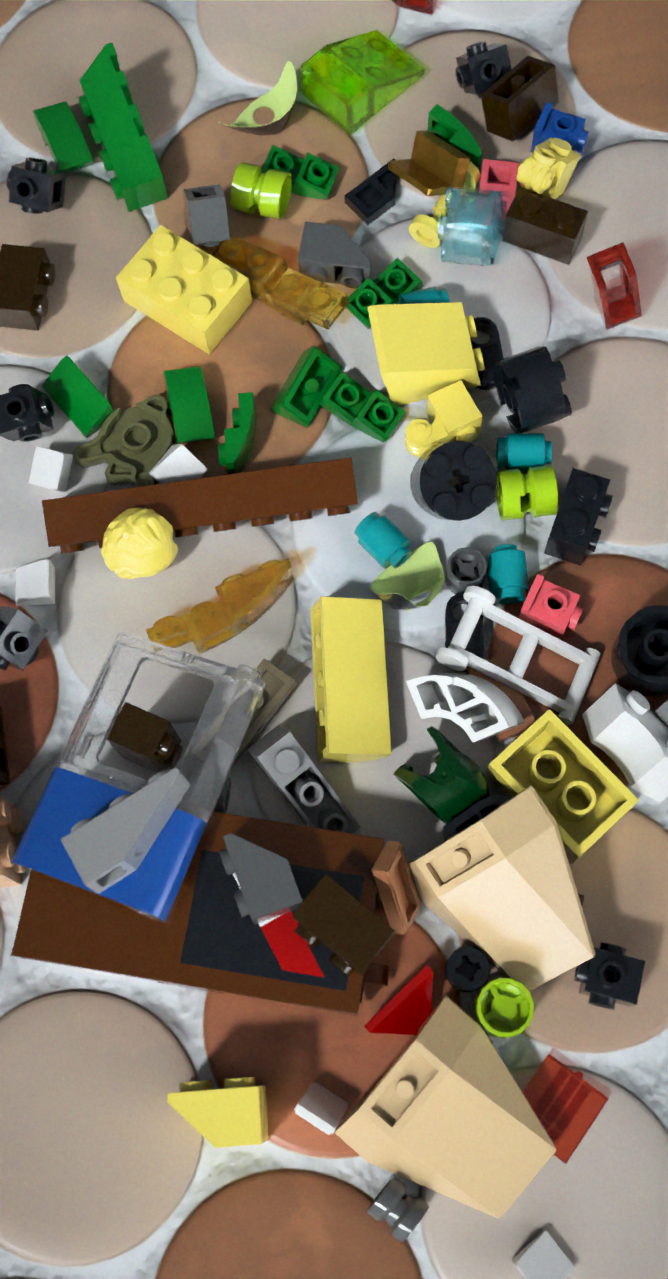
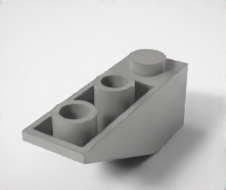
[247,725,361,834]
[60,767,190,894]

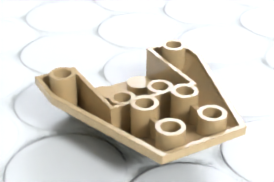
[408,785,596,991]
[334,995,557,1219]

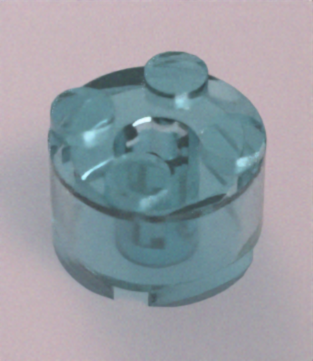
[438,187,503,266]

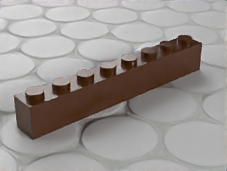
[42,457,358,554]

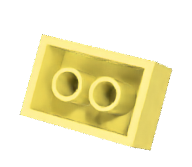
[116,225,252,355]
[486,709,639,864]

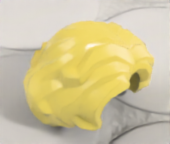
[101,507,178,579]

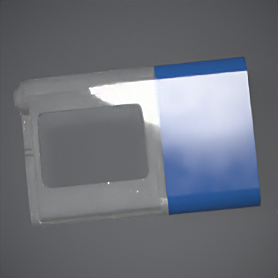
[11,632,266,923]

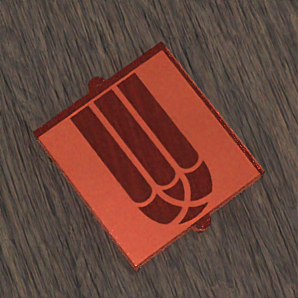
[522,1054,609,1164]

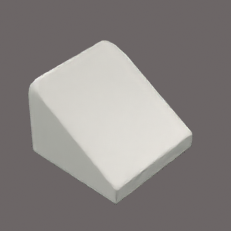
[149,444,208,484]
[29,446,73,492]
[16,559,55,606]
[294,1082,348,1135]
[512,1230,576,1279]

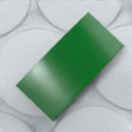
[33,101,93,173]
[428,104,482,171]
[261,145,340,200]
[342,257,424,329]
[163,366,215,444]
[318,371,406,442]
[218,392,256,474]

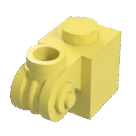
[516,137,581,199]
[405,380,483,457]

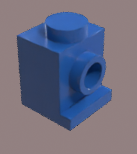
[531,102,589,153]

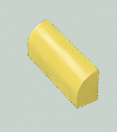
[310,596,392,763]

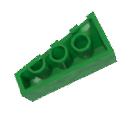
[78,42,168,212]

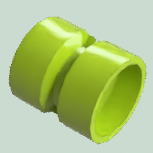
[230,162,292,220]
[496,465,558,521]
[473,978,534,1038]

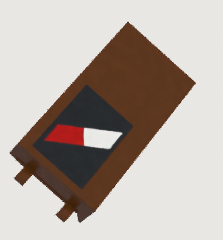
[11,805,390,1016]

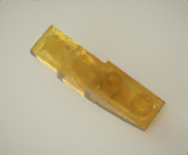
[211,233,349,330]
[146,558,294,655]

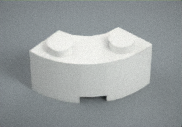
[406,672,525,743]
[582,683,668,802]

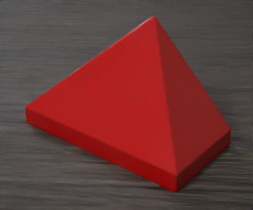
[364,965,433,1035]

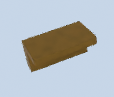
[388,130,470,196]

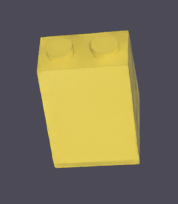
[367,302,485,406]

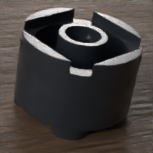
[493,346,572,433]
[410,441,497,521]
[611,605,668,697]

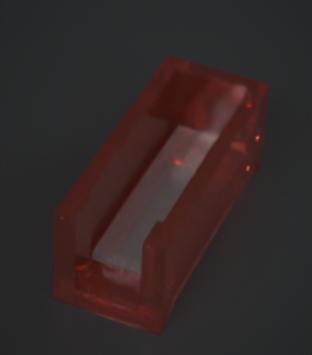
[586,242,642,330]

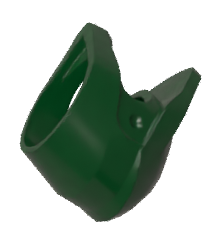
[393,726,490,824]

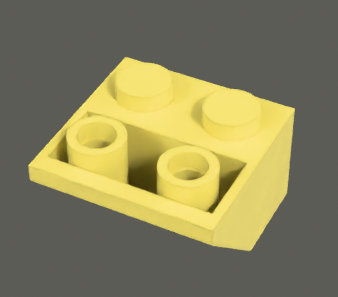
[167,1077,269,1148]

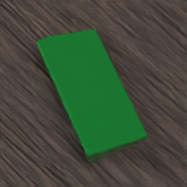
[270,345,343,428]
[42,355,114,439]

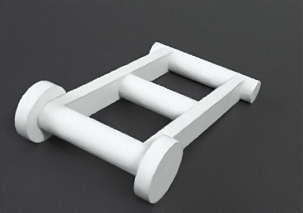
[436,586,601,725]

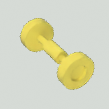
[409,161,481,248]

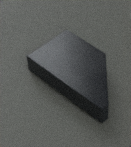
[345,158,397,225]

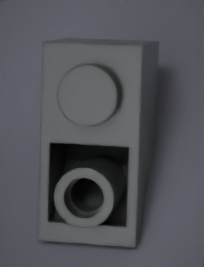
[184,184,230,247]
[298,222,372,288]
[219,833,303,925]

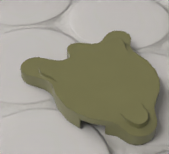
[72,395,175,487]

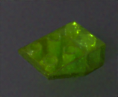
[300,30,425,135]

